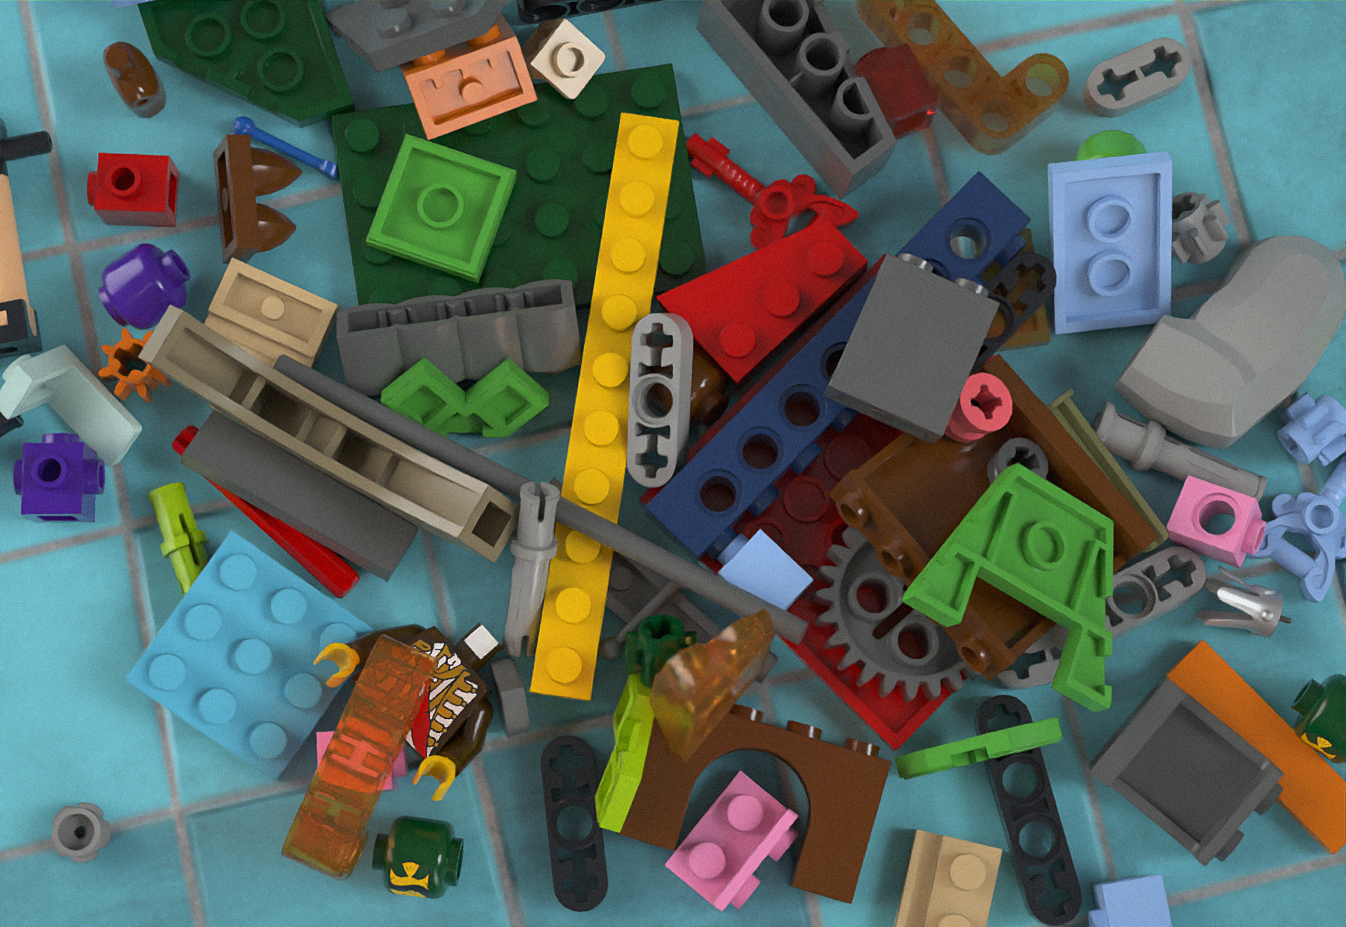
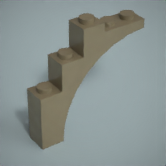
[138,305,520,563]

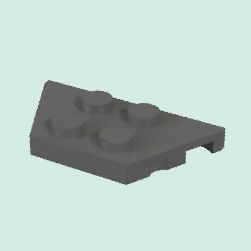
[325,0,510,72]

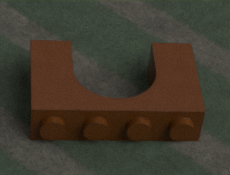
[616,687,891,904]

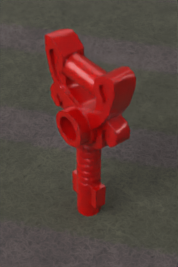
[686,133,859,251]

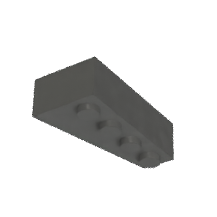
[696,0,897,201]

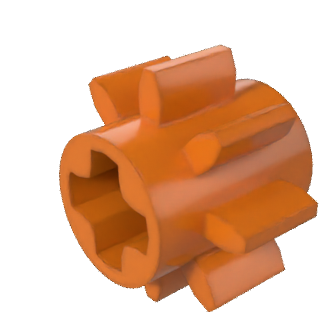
[98,328,172,403]

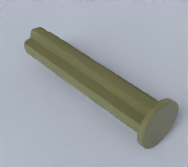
[1045,388,1169,552]

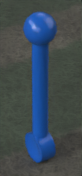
[232,116,340,181]

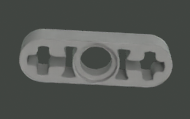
[627,313,693,488]
[1049,546,1206,651]

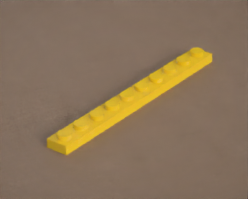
[530,112,679,702]

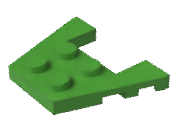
[902,463,1114,713]

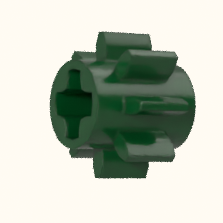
[626,614,698,691]

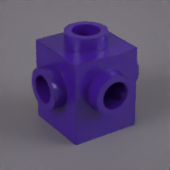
[13,433,105,523]

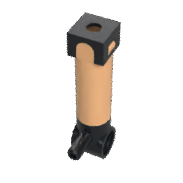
[0,118,53,359]

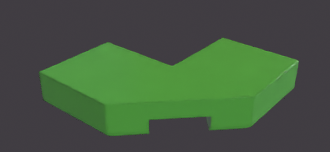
[381,357,550,438]
[895,717,1063,780]

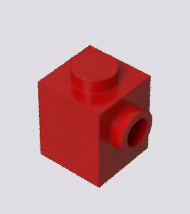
[87,153,180,228]

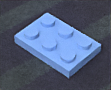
[1048,151,1173,334]

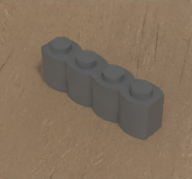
[336,279,582,398]

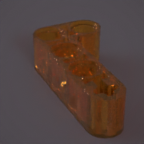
[856,0,1069,155]
[281,634,439,881]

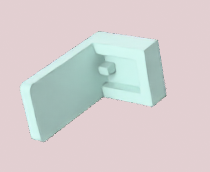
[0,344,142,467]

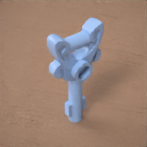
[1245,451,1346,603]

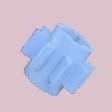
[1277,392,1346,467]

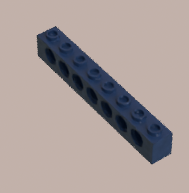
[645,171,1031,565]

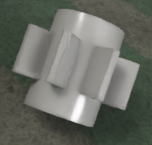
[1171,192,1231,264]

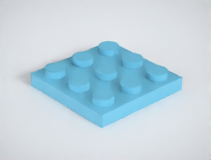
[125,530,375,782]

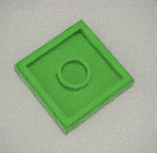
[366,134,517,283]

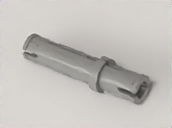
[501,482,560,657]

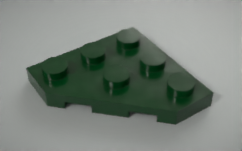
[137,0,356,128]

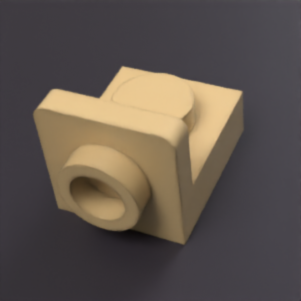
[521,18,605,99]

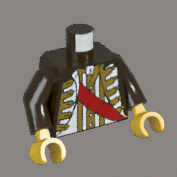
[313,622,503,801]

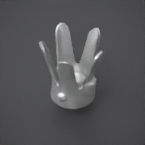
[1196,565,1292,639]

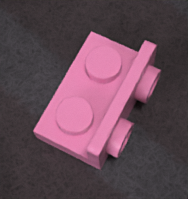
[665,771,799,912]

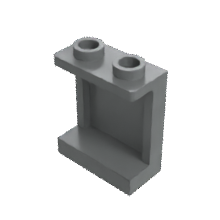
[823,253,1000,445]
[1088,674,1284,867]

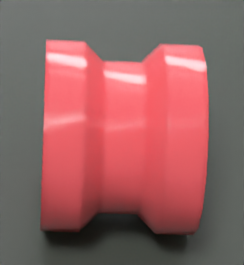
[944,372,1012,443]

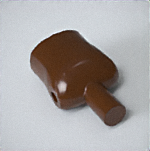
[103,41,167,118]

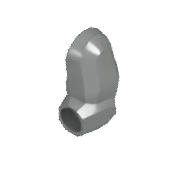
[1112,235,1346,450]

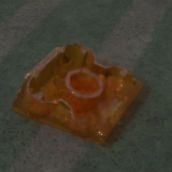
[649,608,775,763]

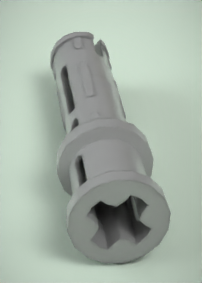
[1091,400,1267,503]

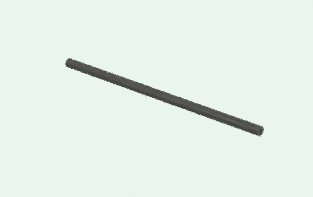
[273,354,809,645]

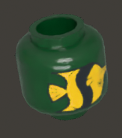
[1291,674,1346,764]
[372,815,464,899]

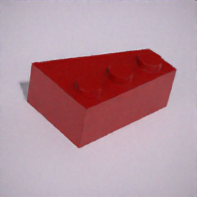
[656,219,868,392]

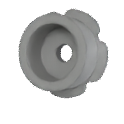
[51,802,111,863]

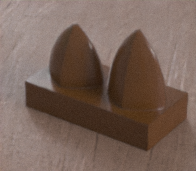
[213,134,302,264]

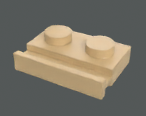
[204,257,342,368]
[893,829,1003,927]

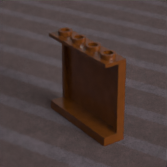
[829,354,1159,682]

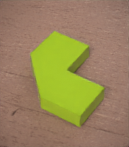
[595,673,658,833]

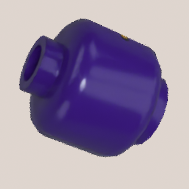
[98,243,190,330]

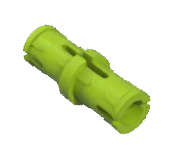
[147,482,209,597]

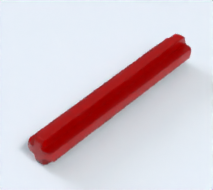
[172,425,360,599]

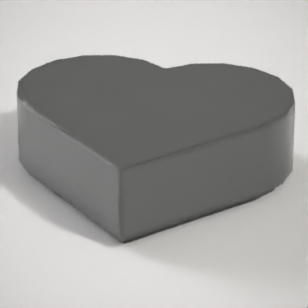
[489,656,530,737]

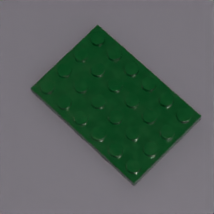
[331,63,708,310]

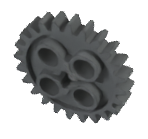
[812,526,981,703]

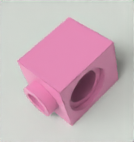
[1166,475,1266,569]

